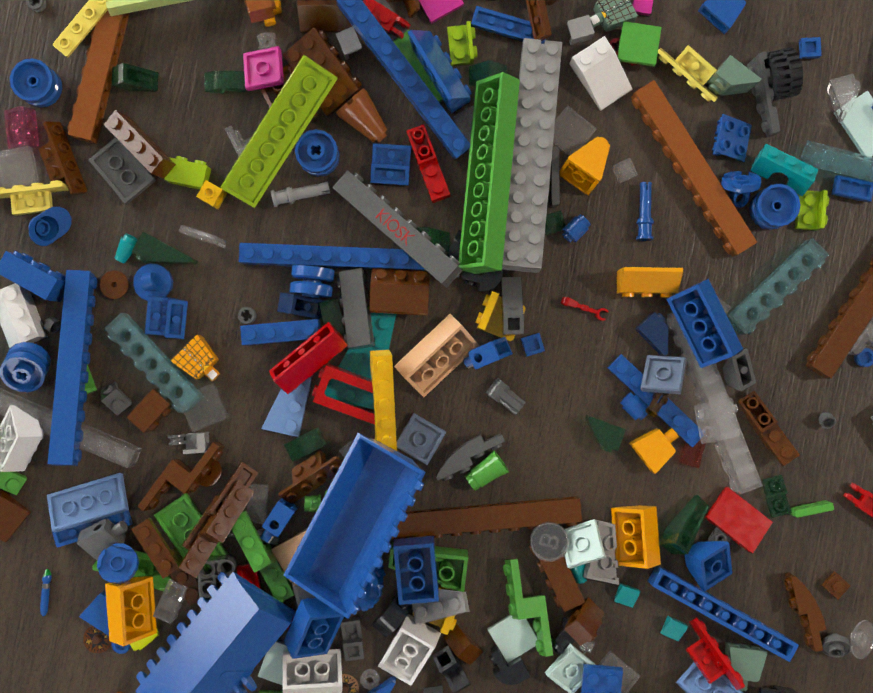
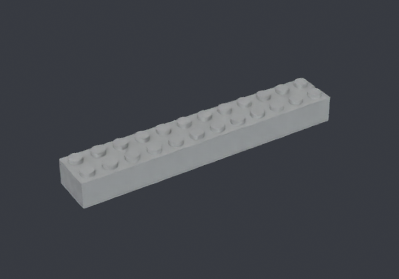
[502,38,562,273]

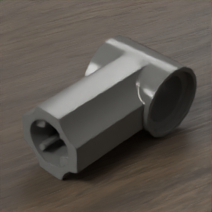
[485,378,526,415]

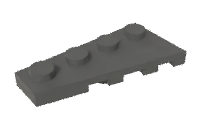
[747,51,780,137]

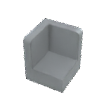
[567,15,595,45]
[336,27,362,60]
[183,432,210,454]

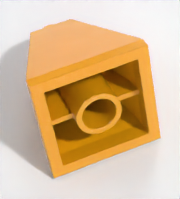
[559,136,610,196]

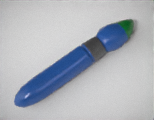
[40,569,52,616]

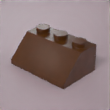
[297,0,357,32]
[370,268,430,316]

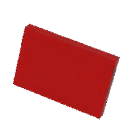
[704,487,773,553]

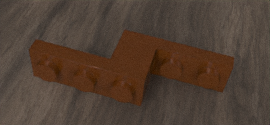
[526,0,558,42]
[137,442,225,511]
[182,462,258,550]
[178,481,254,578]
[131,518,199,606]

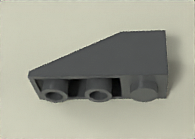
[501,277,524,335]

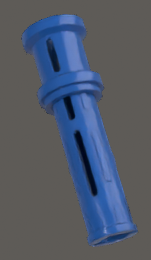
[636,182,654,241]

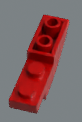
[406,124,451,203]

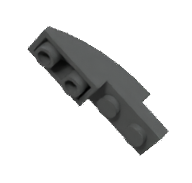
[436,433,505,482]

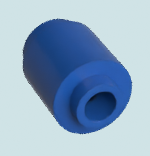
[562,214,591,243]
[620,392,648,420]

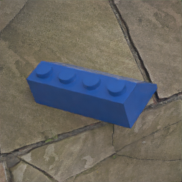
[667,279,743,368]

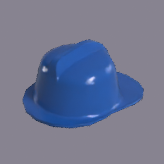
[28,207,71,246]

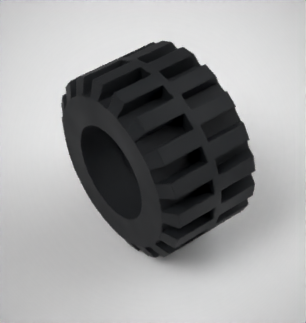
[764,47,803,101]

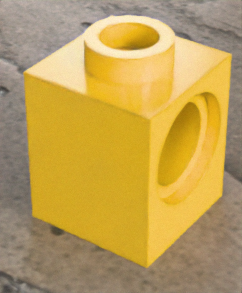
[196,180,227,209]

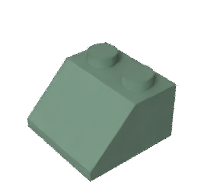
[706,55,761,96]

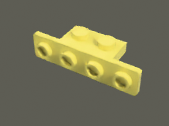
[53,0,111,57]
[658,45,718,102]
[0,180,69,216]

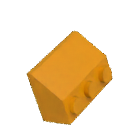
[617,267,683,298]
[611,505,661,569]
[105,576,157,646]

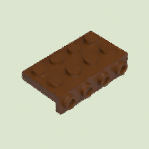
[283,27,362,116]

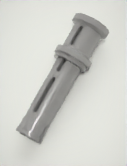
[271,181,330,207]

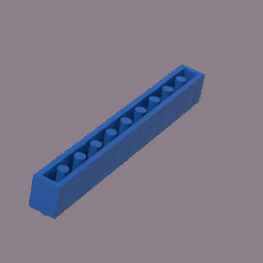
[336,0,470,160]
[239,243,426,271]
[48,270,97,466]

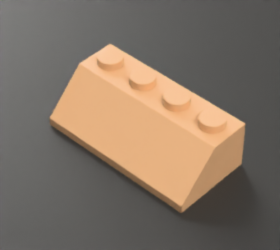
[394,314,479,397]

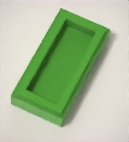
[788,500,834,518]

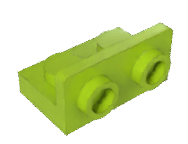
[447,21,477,67]
[795,190,829,231]

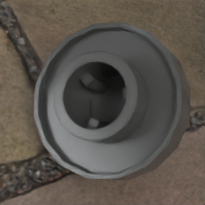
[821,633,851,658]

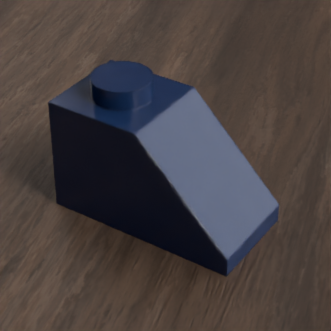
[277,293,324,319]
[635,312,668,356]

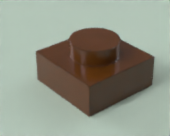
[821,571,851,600]

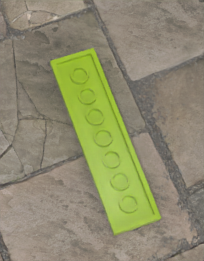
[221,55,338,208]

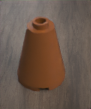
[336,88,387,143]

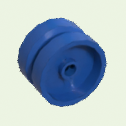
[10,58,62,108]
[295,129,340,177]
[749,184,800,230]
[289,265,335,298]
[0,342,51,392]

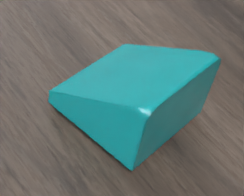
[614,583,640,608]
[660,616,688,641]

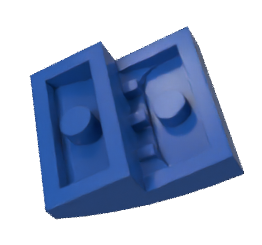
[370,143,411,185]
[145,295,188,339]

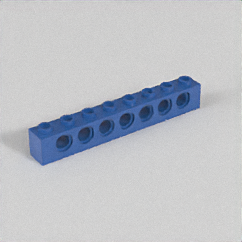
[648,565,799,662]

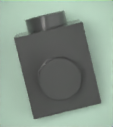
[100,382,132,416]

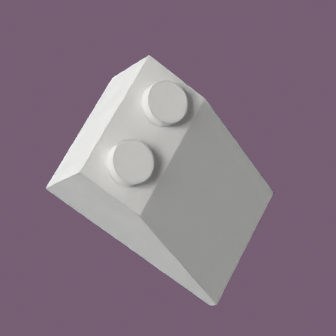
[569,36,633,111]
[378,614,441,686]

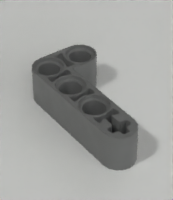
[198,555,237,611]

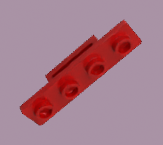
[685,618,745,690]

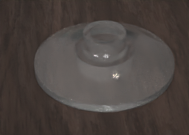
[850,620,873,659]

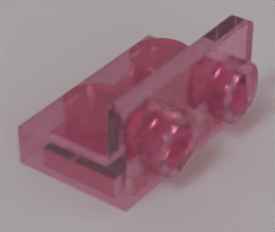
[4,106,39,150]

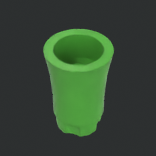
[465,450,509,491]

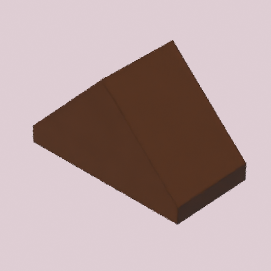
[443,624,484,665]

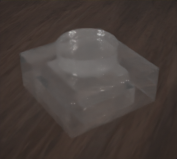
[612,158,638,184]

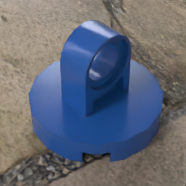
[721,171,761,208]
[133,264,173,301]
[97,543,139,584]

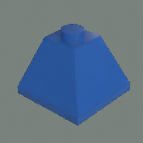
[684,541,732,592]

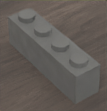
[337,268,375,350]

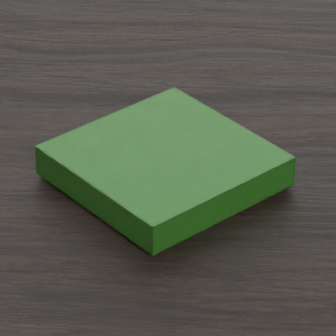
[617,21,662,67]

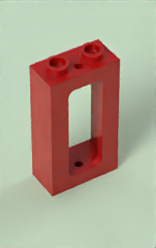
[311,363,375,425]

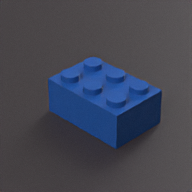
[0,250,66,302]
[393,536,439,605]
[284,598,344,659]

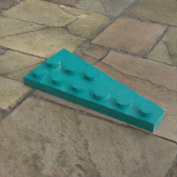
[325,313,396,409]

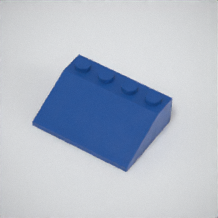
[408,30,472,114]

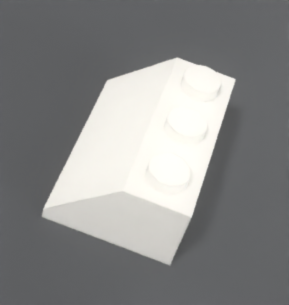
[0,283,48,348]
[0,405,44,472]
[282,649,342,693]

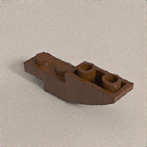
[738,391,800,467]
[784,572,827,652]

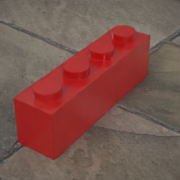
[269,322,348,394]

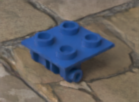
[711,114,752,162]

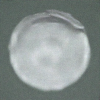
[530,522,569,562]

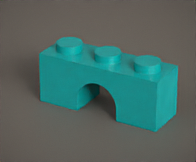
[750,144,818,196]

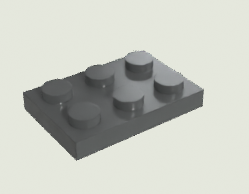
[89,137,156,205]

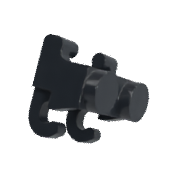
[550,617,575,655]

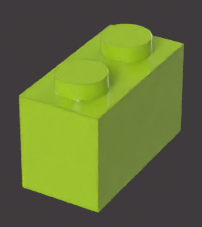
[164,156,211,190]

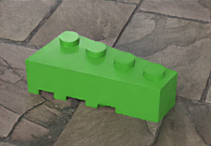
[388,542,468,592]

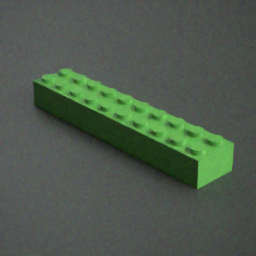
[458,72,520,274]

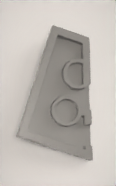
[583,520,619,585]
[412,589,470,624]

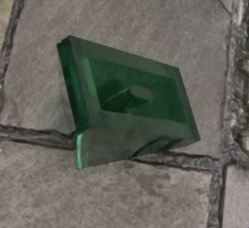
[469,60,507,86]

